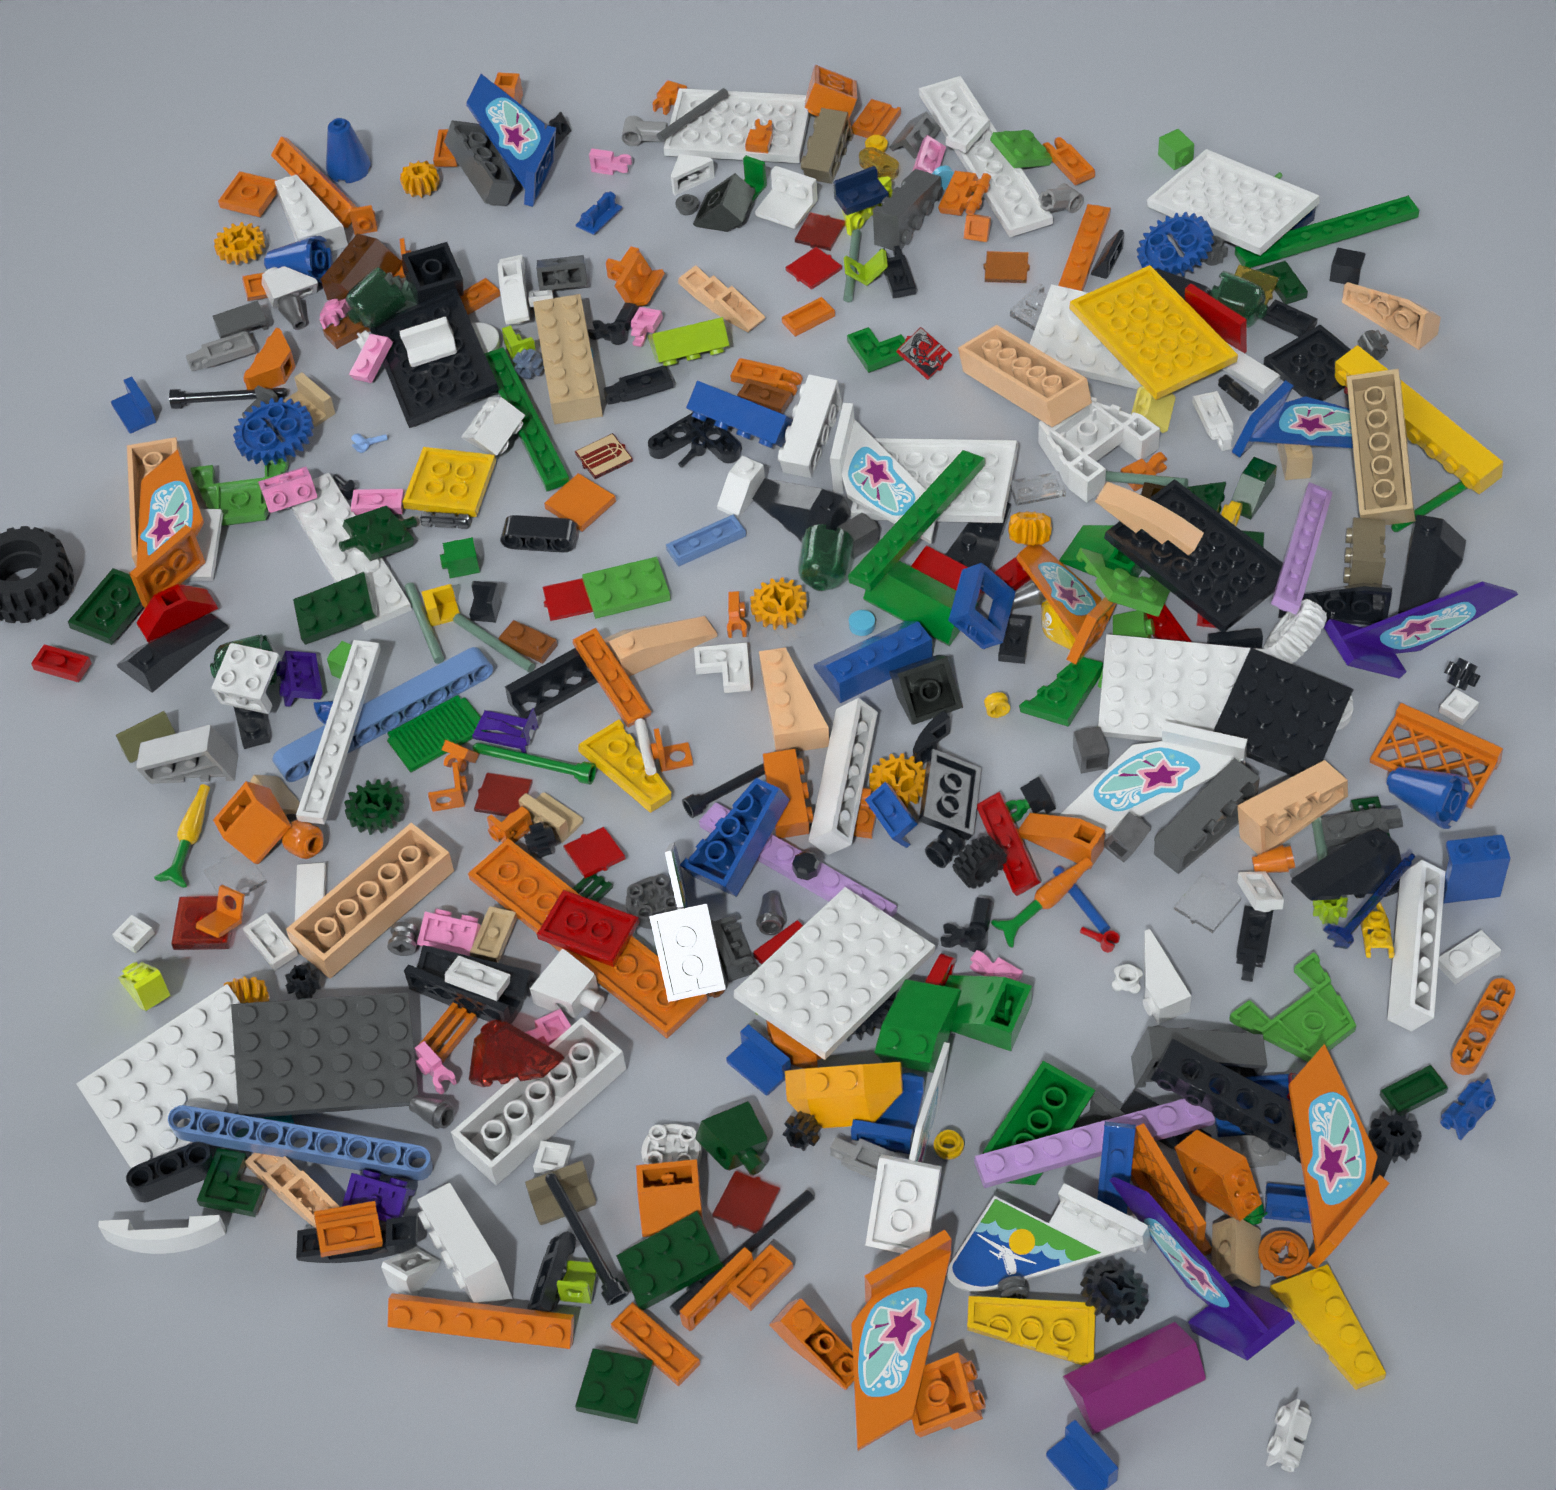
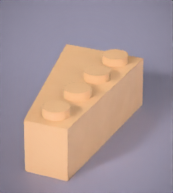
[759,647,829,752]
[1237,760,1348,854]

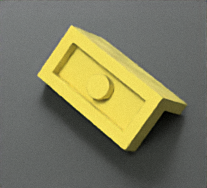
[1131,386,1176,433]

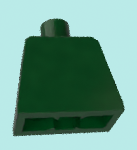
[695,1101,768,1176]

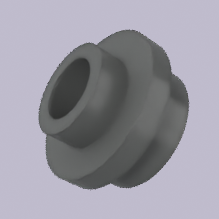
[675,194,699,216]

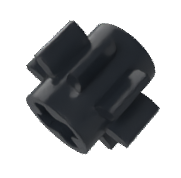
[1444,657,1480,691]
[524,822,557,858]
[285,963,321,1000]
[782,1111,822,1151]

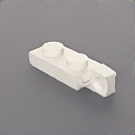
[1192,391,1234,451]

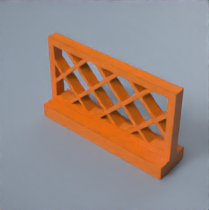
[1370,703,1503,809]
[1131,1123,1212,1256]

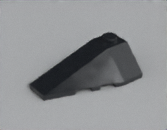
[752,478,851,554]
[1398,515,1466,614]
[1278,583,1392,625]
[116,613,229,693]
[1291,828,1404,901]

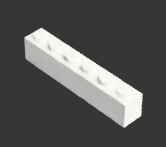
[809,698,878,855]
[1388,860,1445,1032]

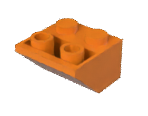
[213,781,291,864]
[636,1159,703,1237]

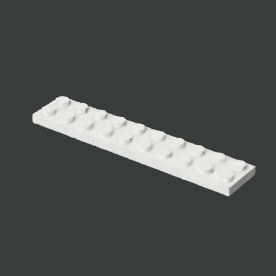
[919,76,1053,237]

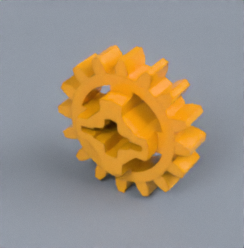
[214,222,266,265]
[750,577,807,630]
[869,753,926,808]

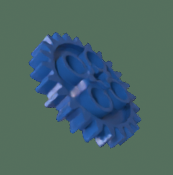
[1137,212,1214,276]
[233,397,314,466]

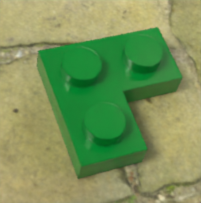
[847,327,906,373]

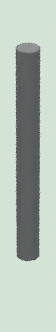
[657,88,728,141]

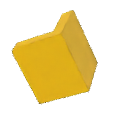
[421,584,460,627]

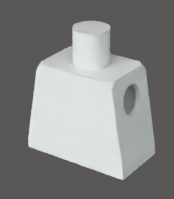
[530,949,604,1018]

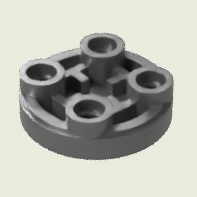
[626,874,677,929]

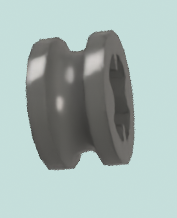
[998,1276,1028,1299]

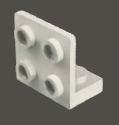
[755,166,818,229]
[211,643,280,714]

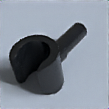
[678,436,706,468]
[333,474,357,500]

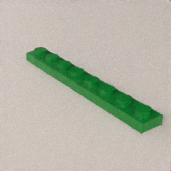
[1235,195,1420,269]
[484,347,569,492]
[848,450,985,592]

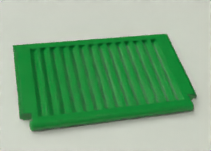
[387,695,488,773]

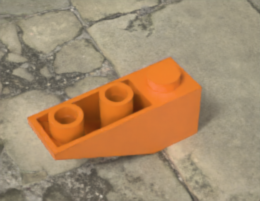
[1018,813,1105,869]
[769,1298,854,1390]

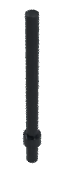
[670,1190,814,1316]

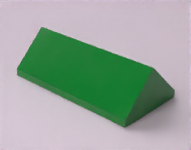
[863,561,978,647]
[982,1061,1096,1186]

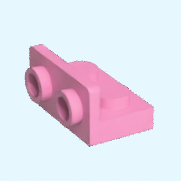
[258,466,317,513]
[416,909,481,956]

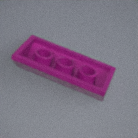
[1063,1322,1206,1435]

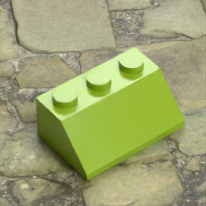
[647,317,730,366]

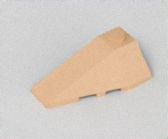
[1342,282,1441,350]
[604,616,717,677]

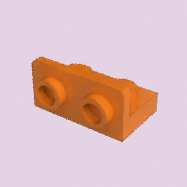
[614,253,665,306]

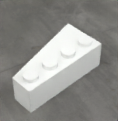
[274,175,348,251]
[778,375,843,478]

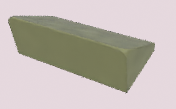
[116,711,176,763]

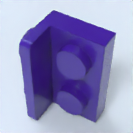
[276,650,323,707]
[342,1169,416,1222]

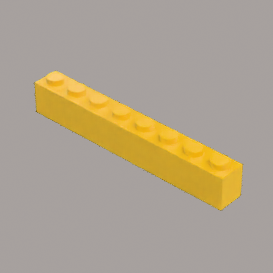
[1335,345,1503,495]

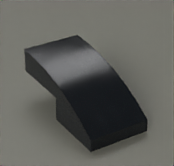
[913,711,950,765]

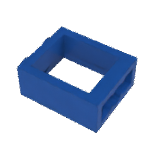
[948,563,1016,649]

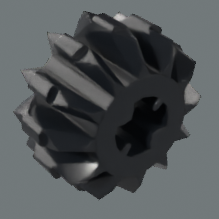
[1368,1109,1422,1163]

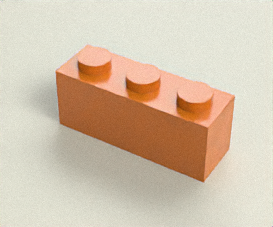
[763,749,813,839]

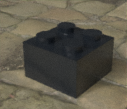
[402,242,464,304]

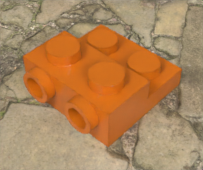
[912,1352,986,1438]

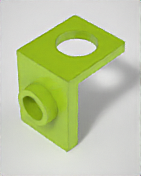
[843,249,888,286]
[557,1260,597,1304]

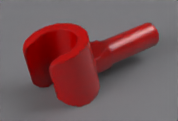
[1080,927,1120,953]

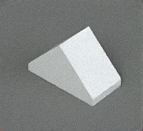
[671,154,715,196]
[381,1247,441,1296]

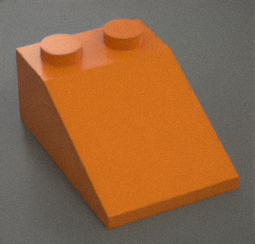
[805,65,857,118]

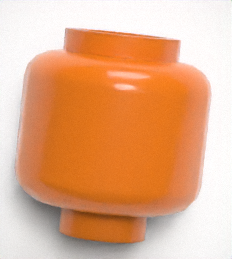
[282,820,324,859]

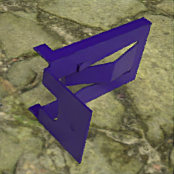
[472,708,539,754]

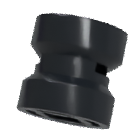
[925,829,964,868]

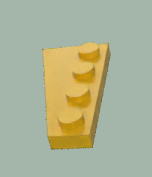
[578,719,671,813]
[1270,1264,1386,1390]
[967,1296,1095,1366]

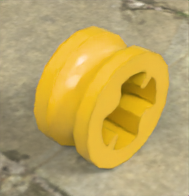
[984,692,1010,718]

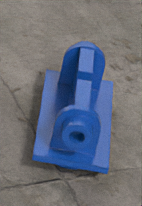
[575,191,622,235]
[1440,1078,1496,1140]

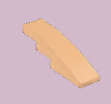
[678,265,765,332]
[1095,482,1204,555]
[245,1142,340,1228]

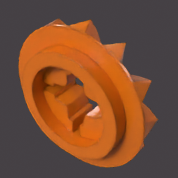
[1258,1231,1309,1279]

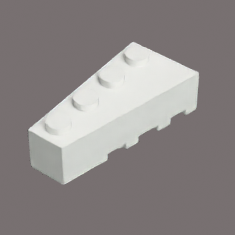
[417,1183,513,1306]

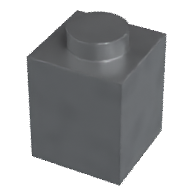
[837,513,879,559]
[1073,727,1109,774]
[1104,812,1151,863]

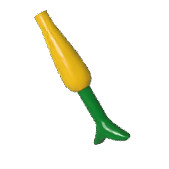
[154,784,210,888]

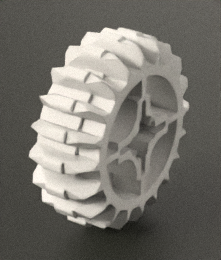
[1264,599,1327,664]

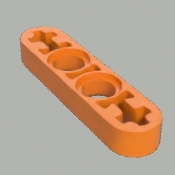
[1450,978,1516,1075]

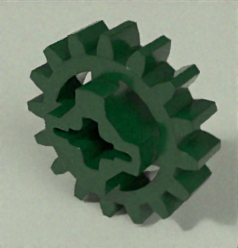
[344,779,405,835]

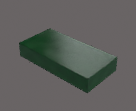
[1379,1065,1448,1116]

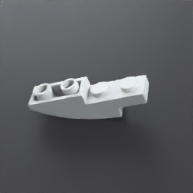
[498,254,530,325]

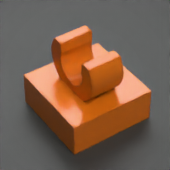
[963,213,991,242]
[442,740,479,773]

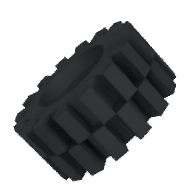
[952,836,1007,889]

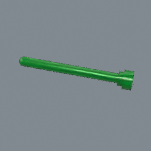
[1391,481,1468,532]
[473,743,596,785]

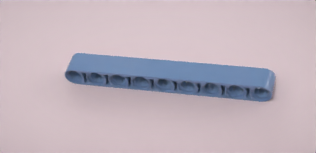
[272,647,493,782]
[168,1105,433,1180]

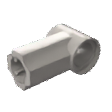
[621,116,668,146]
[1038,183,1084,213]

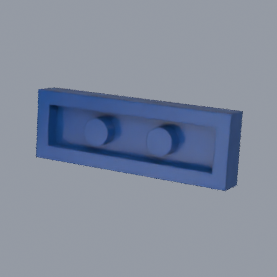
[1097,1121,1136,1215]

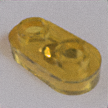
[859,147,899,179]

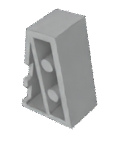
[136,725,238,784]

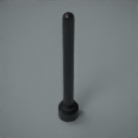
[169,388,288,409]
[682,747,800,818]
[545,1173,629,1305]

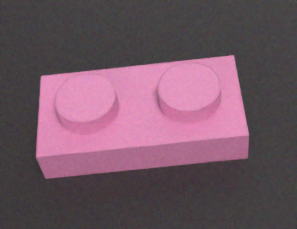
[913,135,946,174]
[349,334,393,383]
[351,489,405,515]

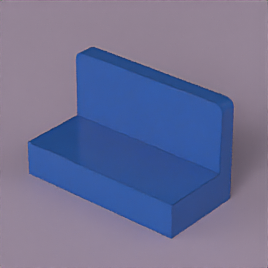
[111,376,156,434]
[865,782,918,848]
[726,1024,791,1096]
[1264,1183,1311,1223]
[1046,1420,1119,1490]

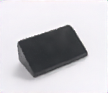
[1091,229,1124,279]

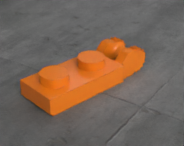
[1042,137,1095,186]
[730,358,803,396]

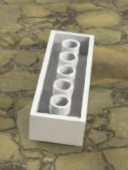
[451,1017,626,1186]

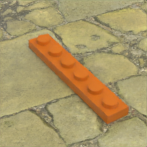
[271,136,357,228]
[1058,204,1111,291]
[388,1293,574,1349]

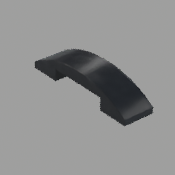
[296,1215,418,1263]

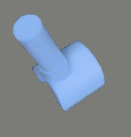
[351,433,388,453]

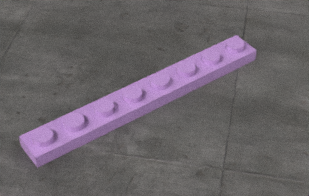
[1271,482,1333,614]
[699,802,897,918]
[974,1099,1215,1188]

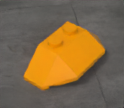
[785,1062,903,1128]

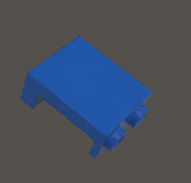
[1443,835,1511,904]
[851,1073,924,1154]

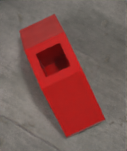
[136,584,218,642]

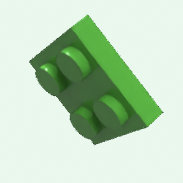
[990,129,1052,168]

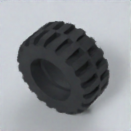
[0,526,74,623]

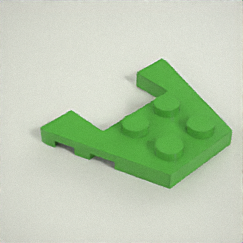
[190,458,289,526]
[1076,548,1170,617]
[1229,952,1356,1062]

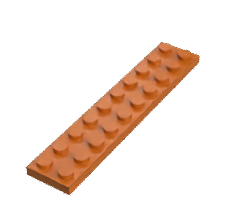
[468,838,708,1039]

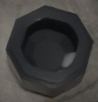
[792,851,821,880]

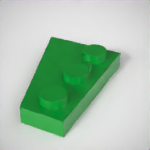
[1019,657,1103,727]

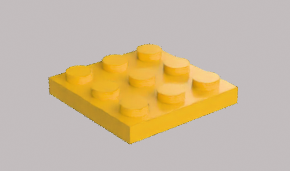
[402,447,496,517]

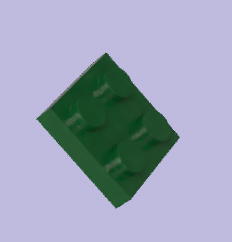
[575,1348,654,1424]

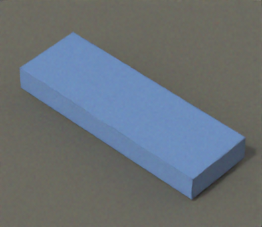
[666,514,746,567]

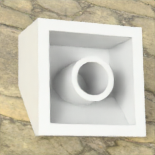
[461,397,525,456]

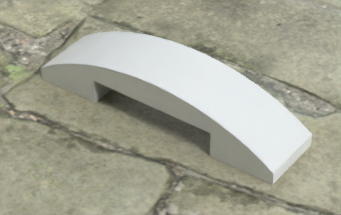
[98,1215,226,1254]

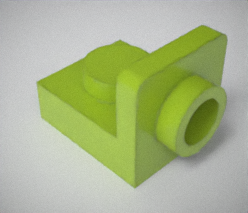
[502,325,536,364]

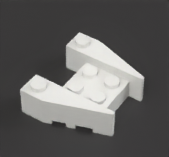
[1038,396,1160,503]

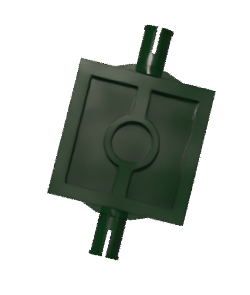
[339,505,417,561]

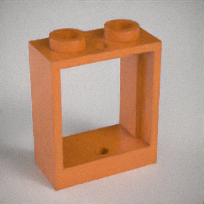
[1175,1130,1262,1221]

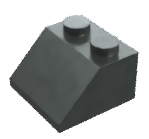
[693,173,755,232]
[889,654,963,725]

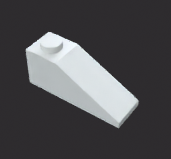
[1143,929,1191,1024]

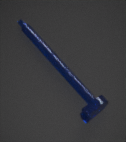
[1323,853,1416,949]

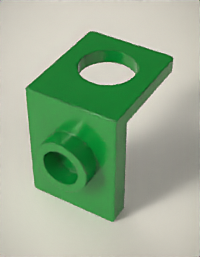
[743,155,767,201]

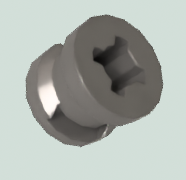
[387,922,419,956]

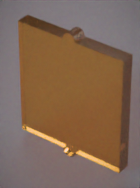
[983,251,1030,283]

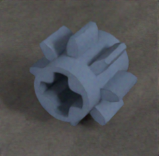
[513,349,544,379]

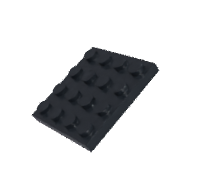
[1213,648,1354,776]

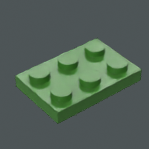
[582,556,671,619]

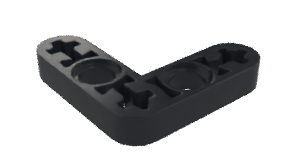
[648,412,740,463]

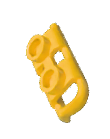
[1360,894,1395,958]

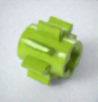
[1312,896,1348,925]

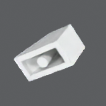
[262,266,318,308]
[717,456,765,518]

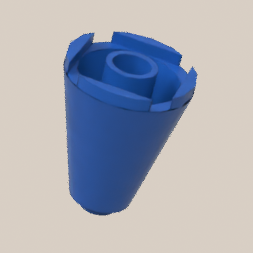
[326,118,371,183]
[264,236,333,283]
[1387,767,1470,829]

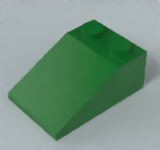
[874,979,961,1073]

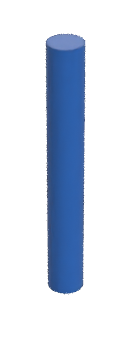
[1053,866,1110,934]

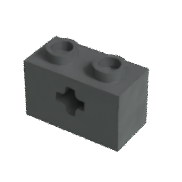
[536,255,587,291]

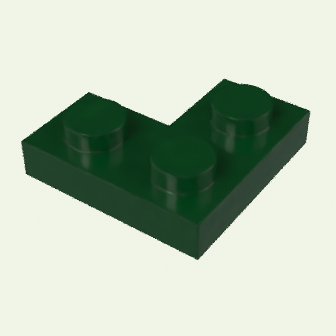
[1241,260,1308,305]
[196,1148,265,1217]

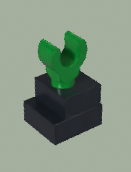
[1006,777,1056,822]

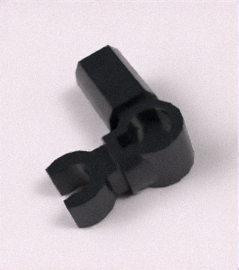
[588,302,638,345]
[940,897,994,952]

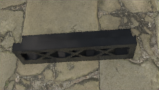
[505,648,598,719]
[417,945,539,1000]
[404,964,522,1030]

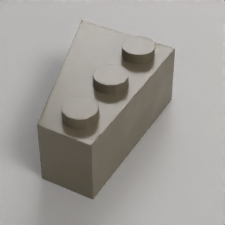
[801,108,854,184]
[1343,517,1386,585]

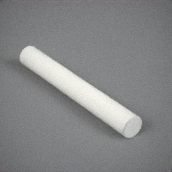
[635,718,656,775]

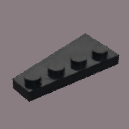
[945,502,1011,570]

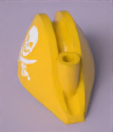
[1041,600,1075,650]

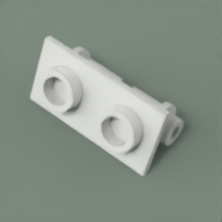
[1266,1399,1312,1472]

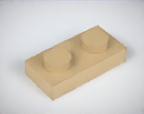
[470,906,517,963]

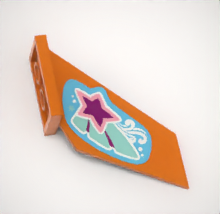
[129,449,206,608]
[1016,544,1117,665]
[1288,1044,1390,1268]
[851,1229,952,1451]

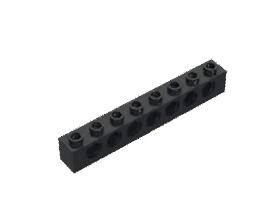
[1150,1038,1393,1185]

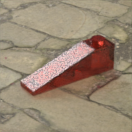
[469,1020,565,1087]

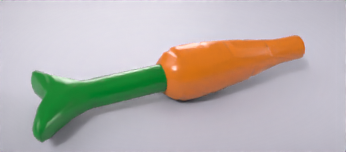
[991,857,1093,948]

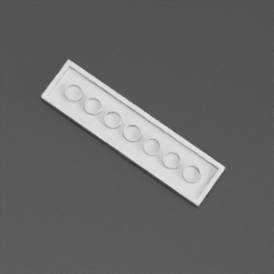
[290,473,412,631]

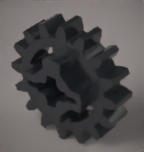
[1080,1260,1149,1325]

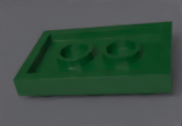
[68,568,143,645]
[293,572,377,645]
[616,1211,724,1311]

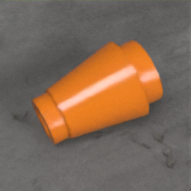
[1252,845,1295,873]

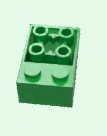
[1059,525,1143,578]
[945,975,1032,1051]

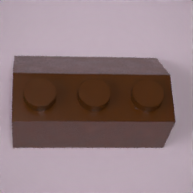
[321,233,402,309]

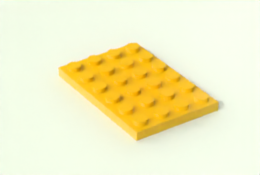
[1069,265,1238,400]

